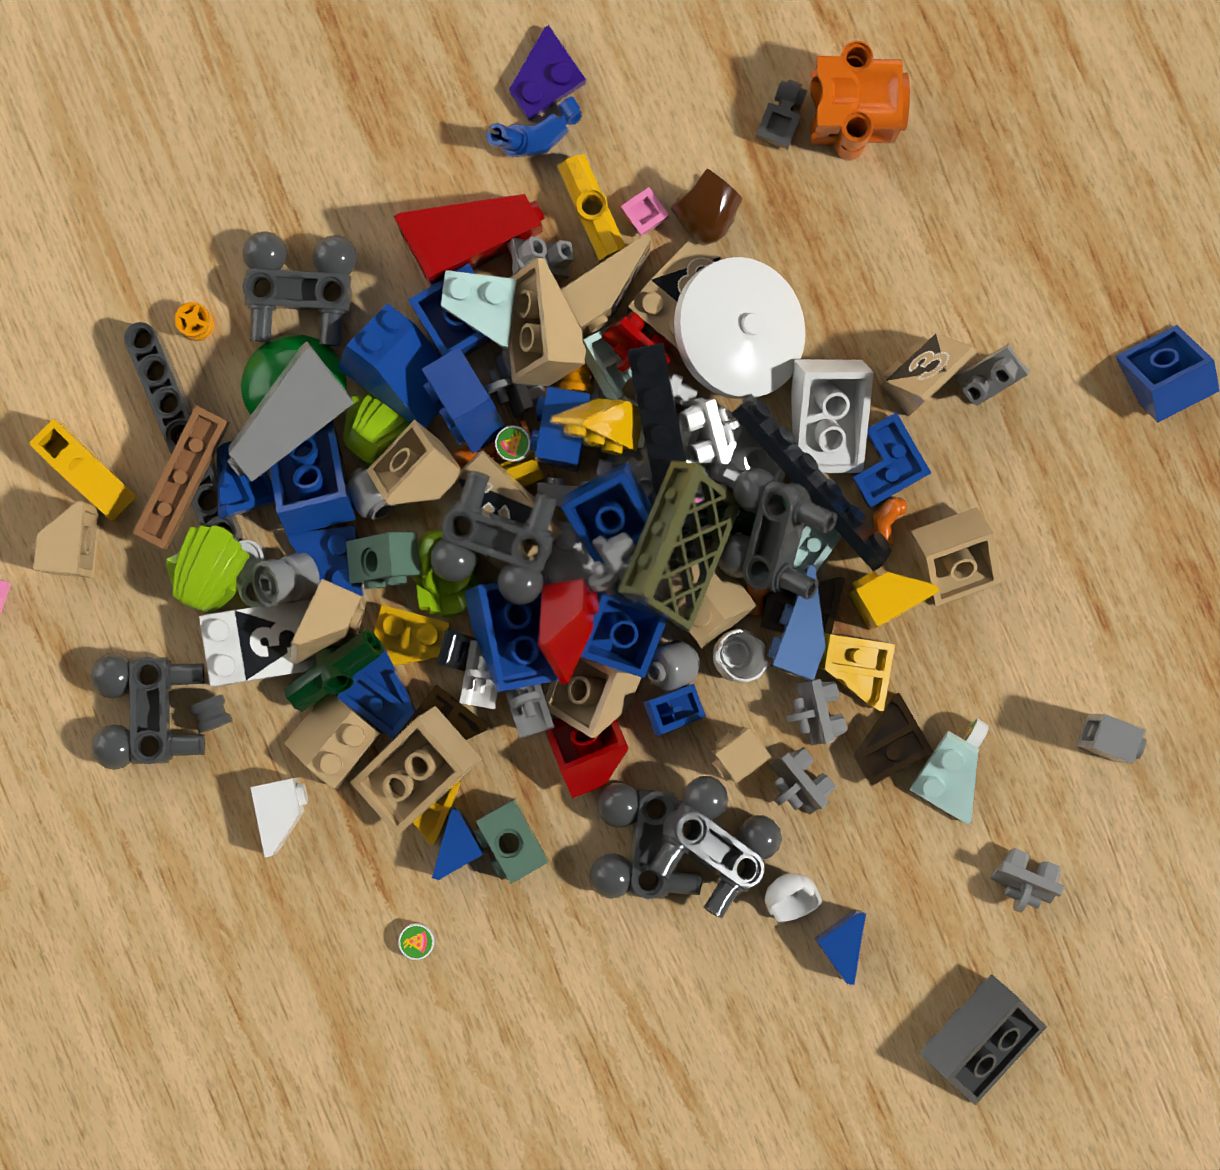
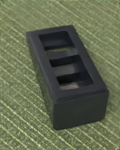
[437,629,477,671]

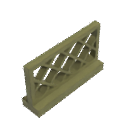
[618,461,740,631]

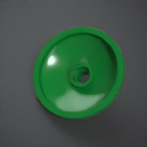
[241,334,347,429]

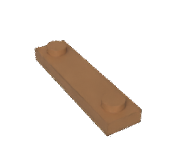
[132,406,230,550]

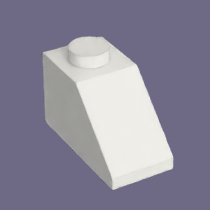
[250,777,308,858]

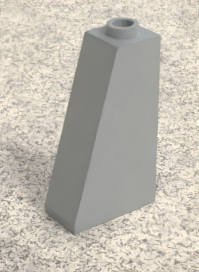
[227,342,354,482]

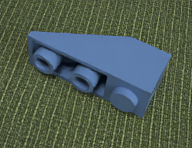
[767,565,826,681]

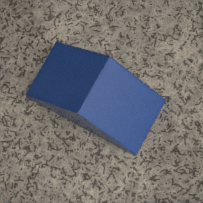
[643,684,706,736]
[432,807,485,880]
[814,910,866,985]

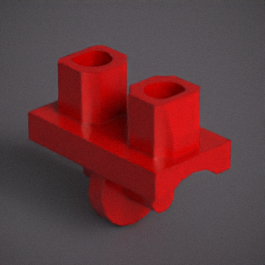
[601,312,671,373]

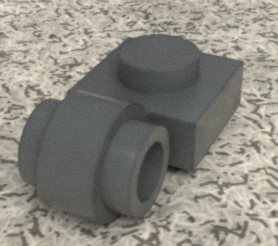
[756,79,807,150]

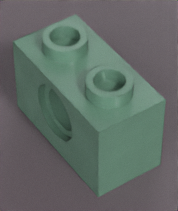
[346,532,421,589]
[474,799,549,884]

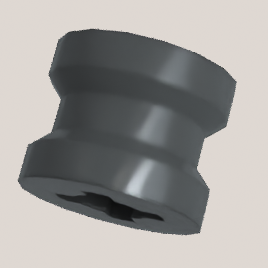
[189,695,233,734]

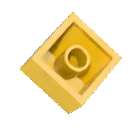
[848,570,940,630]

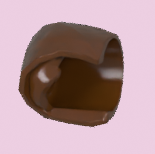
[671,168,742,246]

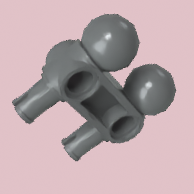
[242,231,357,346]
[718,468,837,600]
[431,470,558,605]
[90,653,205,770]
[648,776,782,919]
[590,782,702,899]

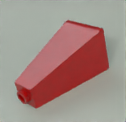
[394,194,545,286]

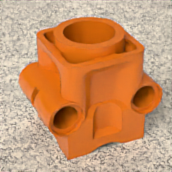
[810,40,910,160]

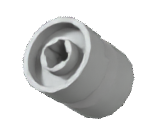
[252,552,320,608]

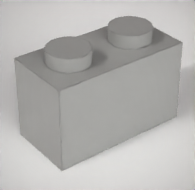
[1076,714,1146,764]

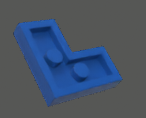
[852,412,931,508]

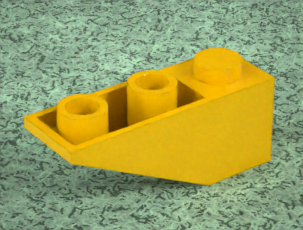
[551,398,642,455]
[28,418,138,522]

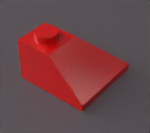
[539,579,599,684]
[545,718,629,799]

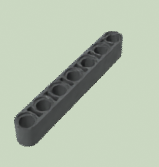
[124,322,242,542]

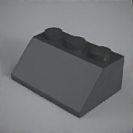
[920,974,1047,1105]

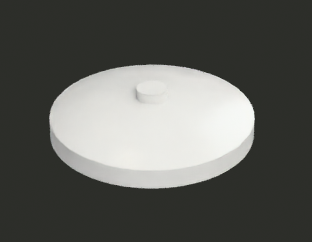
[674,257,805,399]

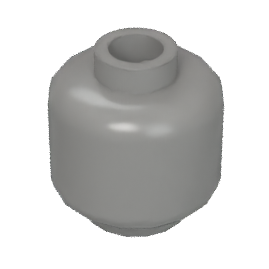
[347,467,396,520]
[647,640,700,691]

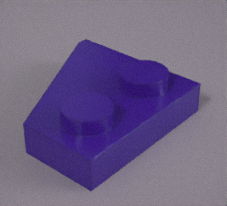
[509,25,586,121]

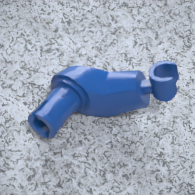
[486,97,582,157]

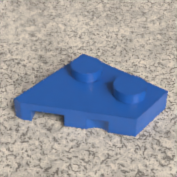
[216,441,275,520]
[287,526,364,596]
[337,645,416,739]

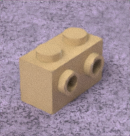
[711,728,771,783]

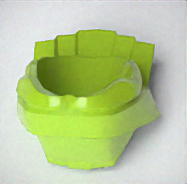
[344,392,411,466]
[166,525,250,613]
[410,529,480,618]

